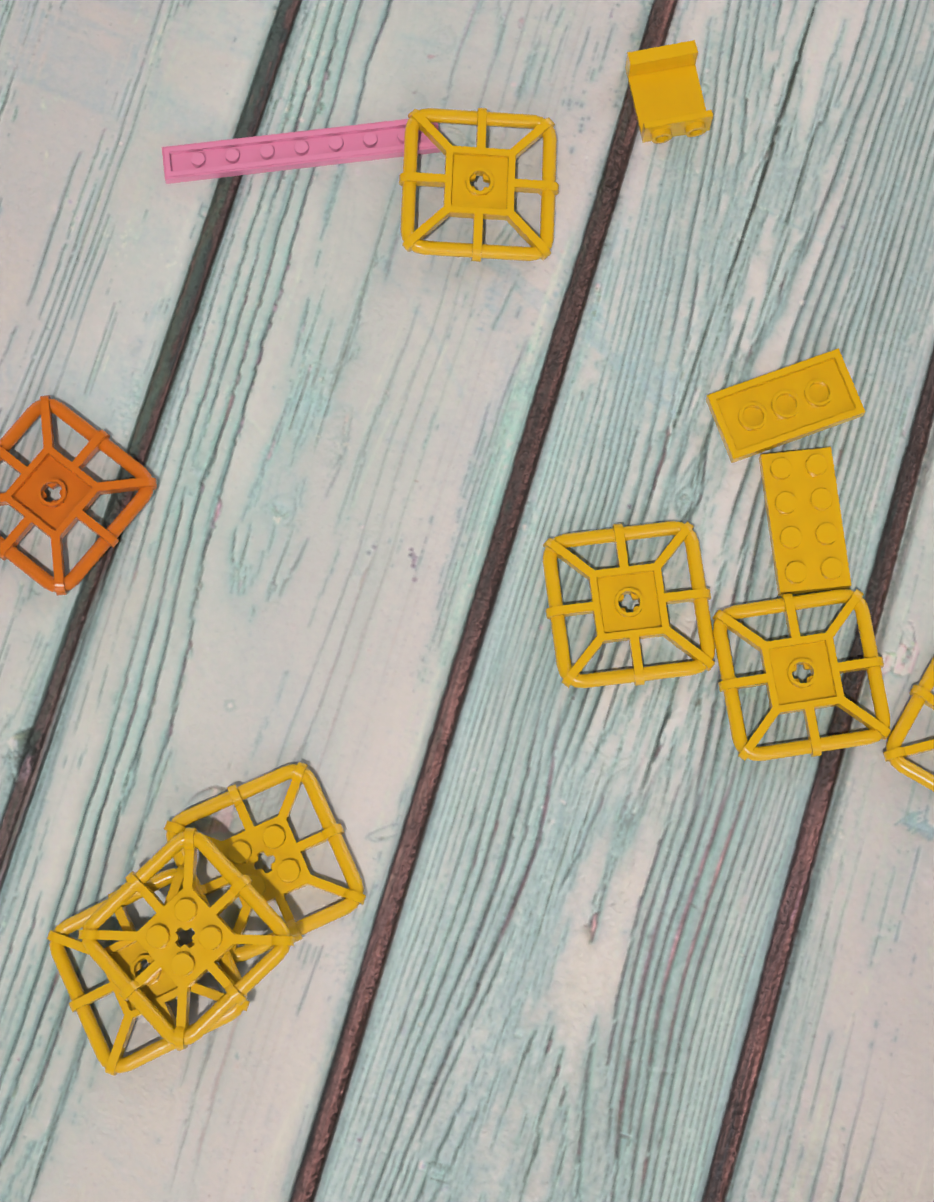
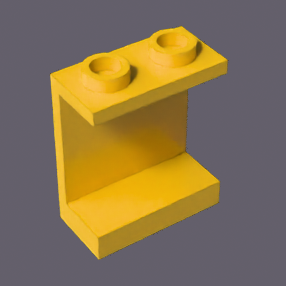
[625,40,713,144]

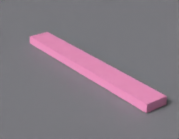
[162,119,441,184]

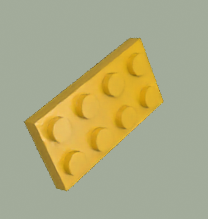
[706,348,865,463]
[759,447,851,596]

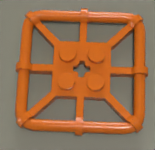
[0,395,157,596]

